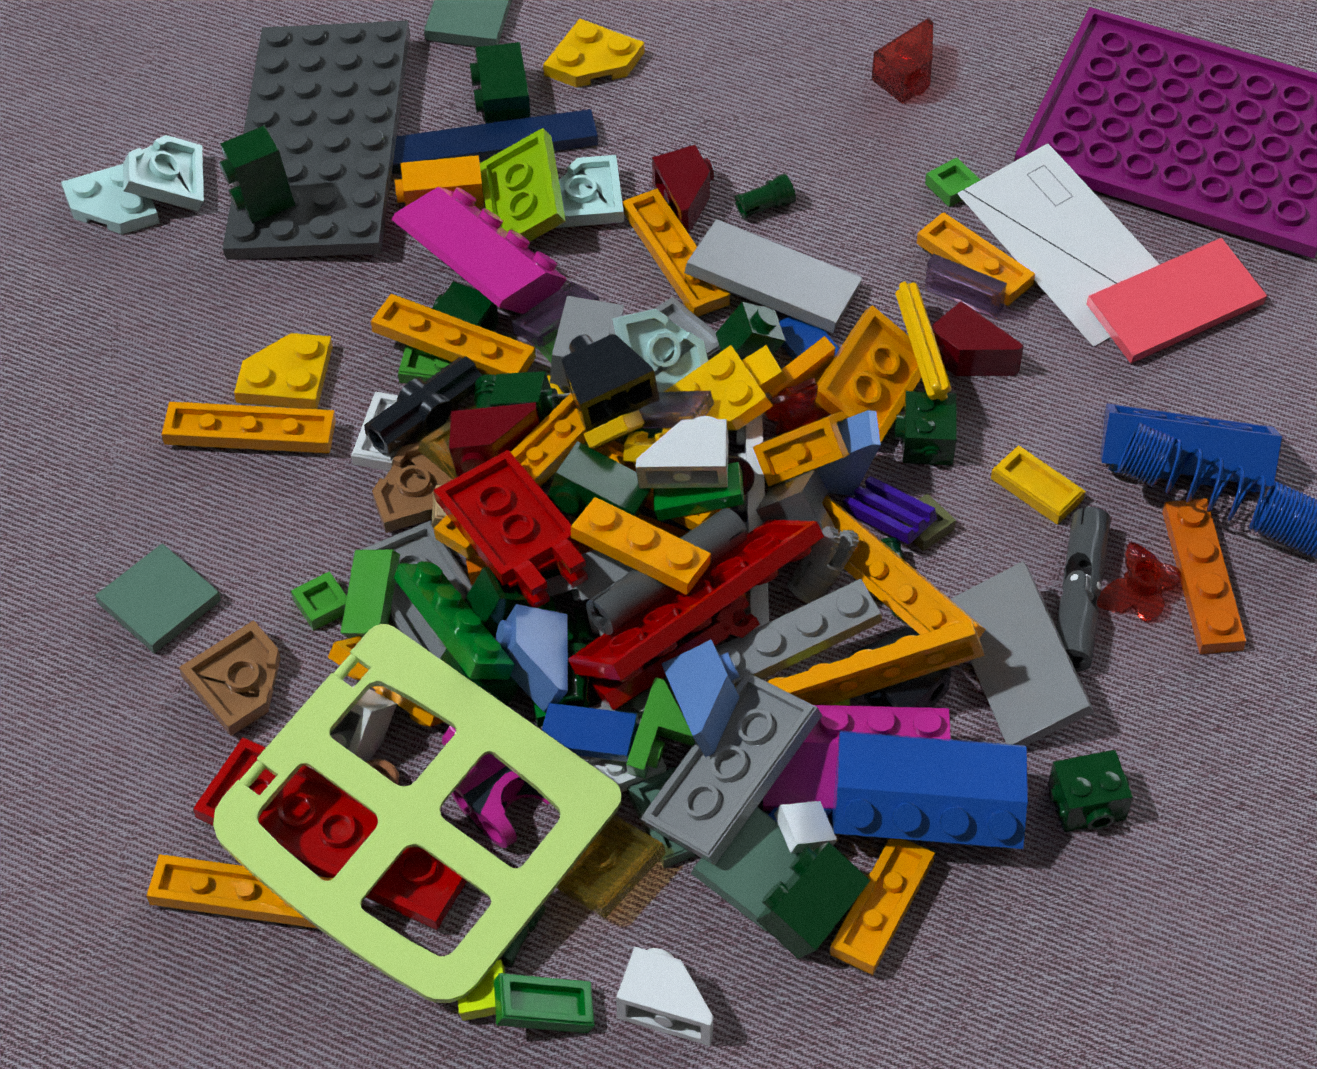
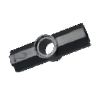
[364,356,482,454]

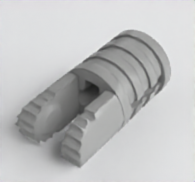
[787,526,859,603]

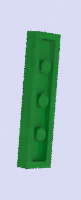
[394,561,515,679]

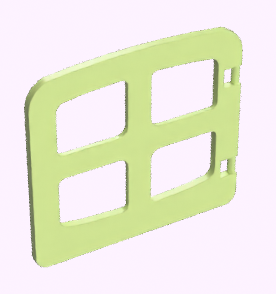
[213,624,622,1003]

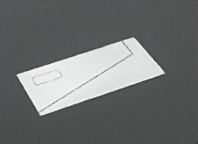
[958,144,1160,346]

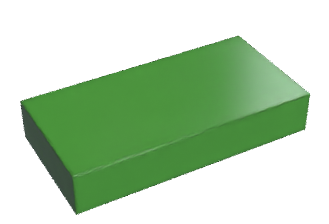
[341,549,400,638]

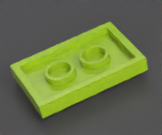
[480,128,566,241]

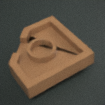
[372,436,457,533]
[179,620,281,736]

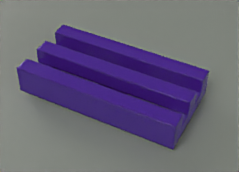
[843,476,937,544]

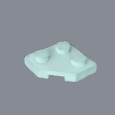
[123,135,204,211]
[555,155,624,228]
[61,164,160,234]
[612,309,708,394]

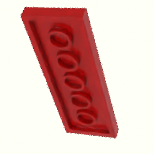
[568,520,824,682]
[193,737,482,930]

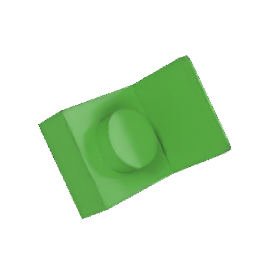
[626,677,695,779]

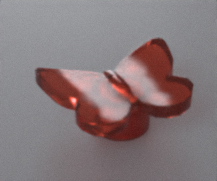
[764,378,831,436]
[1097,542,1181,623]

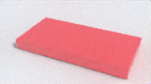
[1086,238,1267,364]

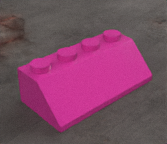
[391,187,567,319]
[763,705,951,811]

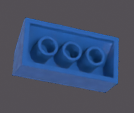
[1100,403,1282,492]
[832,730,1028,849]

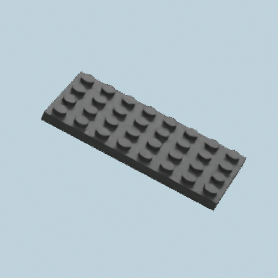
[223,21,410,259]

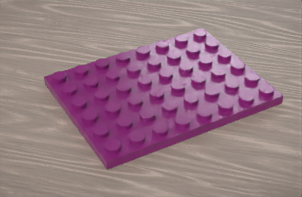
[1014,7,1317,259]

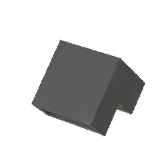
[756,469,835,530]

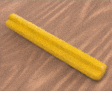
[895,281,952,401]

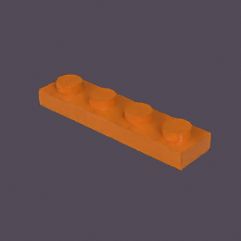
[1162,498,1246,654]

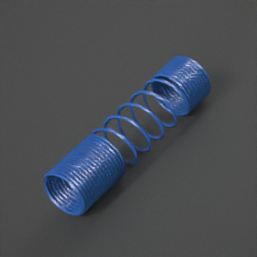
[1117,422,1317,559]

